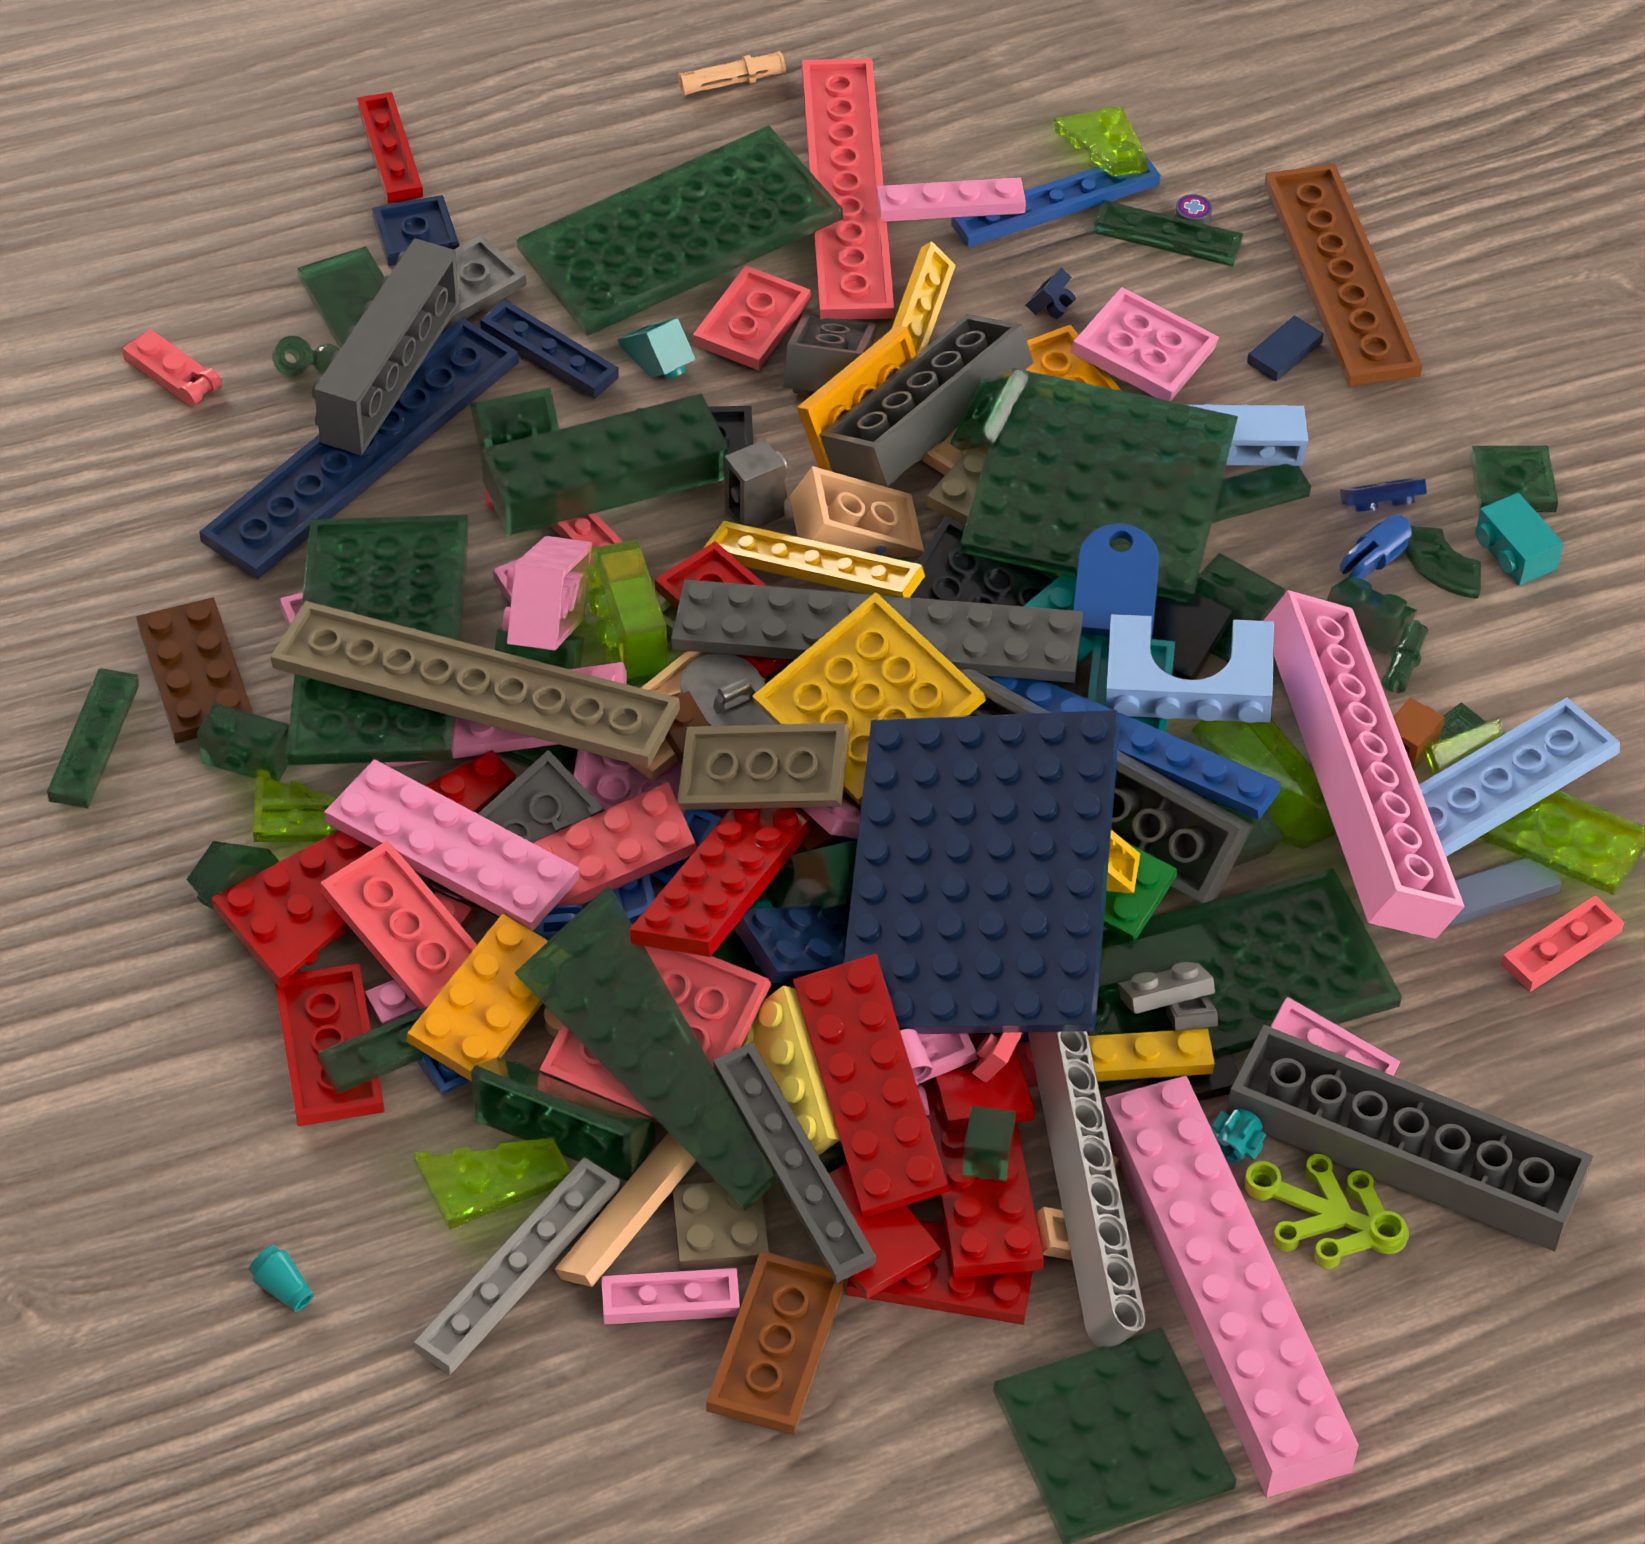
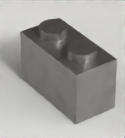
[725,439,788,528]

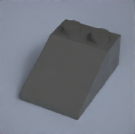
[783,313,877,395]

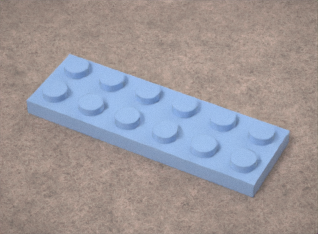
[1419,697,1620,857]

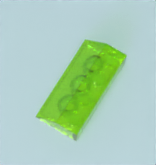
[1191,718,1337,849]

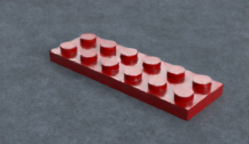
[629,808,814,957]
[793,954,950,1218]
[920,1078,1044,1278]

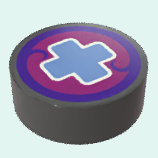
[1175,194,1212,229]

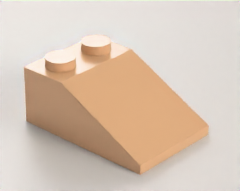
[790,466,924,558]

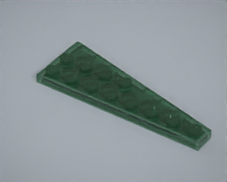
[514,886,777,1211]

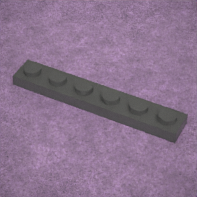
[713,1042,876,1283]

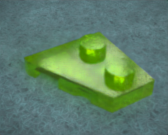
[253,770,338,842]

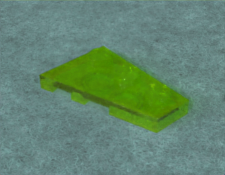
[1054,107,1148,177]
[414,1138,571,1230]

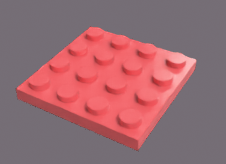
[539,918,772,1138]

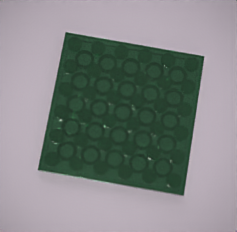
[960,368,1238,603]

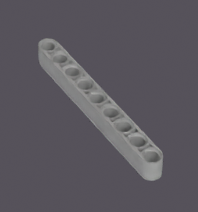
[1028,1031,1145,1351]

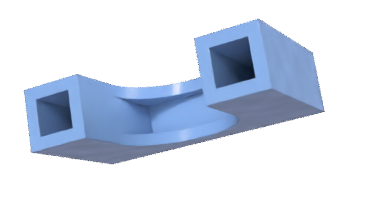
[1106,614,1274,723]

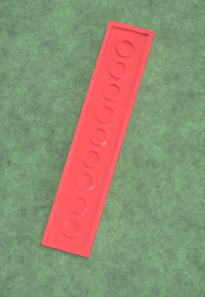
[802,59,894,320]

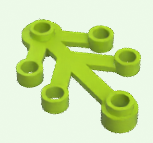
[1244,1154,1409,1269]

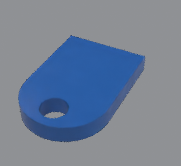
[1074,524,1159,641]

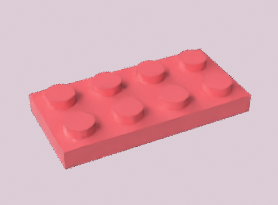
[533,782,698,905]
[319,840,477,1013]

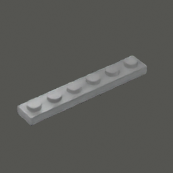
[414,1157,619,1375]

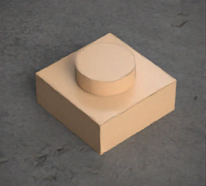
[1035,1207,1072,1260]

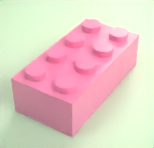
[502,536,592,650]

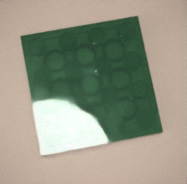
[993,1327,1237,1544]

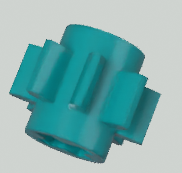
[1211,1109,1266,1163]

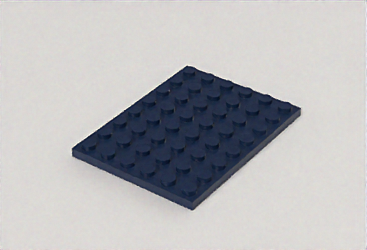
[844,710,1120,1034]

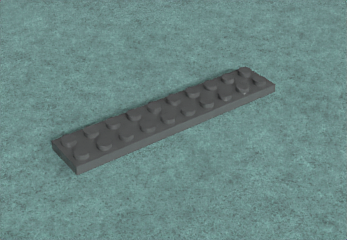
[671,580,1083,683]

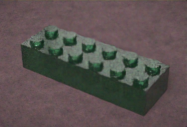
[481,393,728,536]

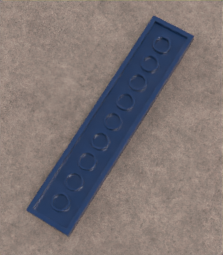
[199,318,519,580]

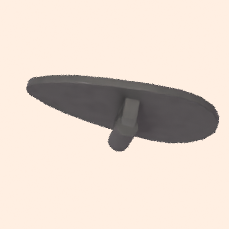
[680,653,776,726]

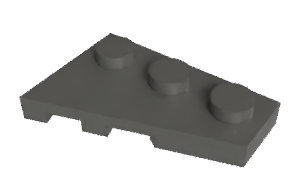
[478,750,605,843]

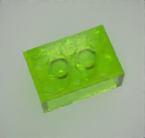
[586,539,667,686]

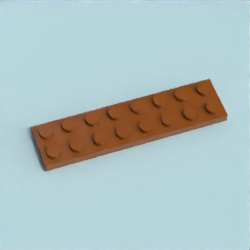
[1264,163,1422,387]

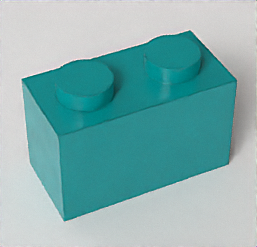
[1475,492,1564,586]

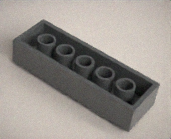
[312,238,459,455]
[820,314,1034,486]

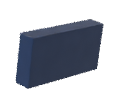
[1247,315,1324,381]

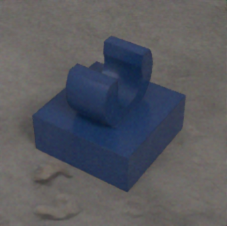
[1025,267,1076,319]

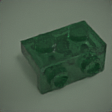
[1326,577,1417,654]

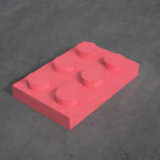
[693,265,811,371]

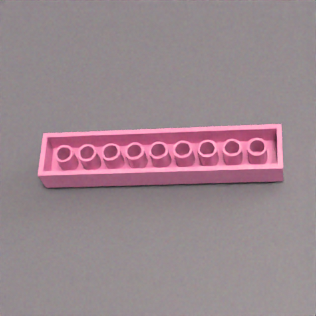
[1264,590,1465,939]
[1103,1075,1359,1498]

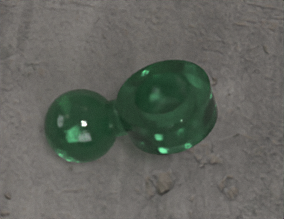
[272,335,339,376]

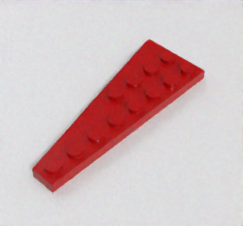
[212,750,516,989]

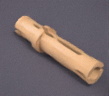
[678,51,786,96]

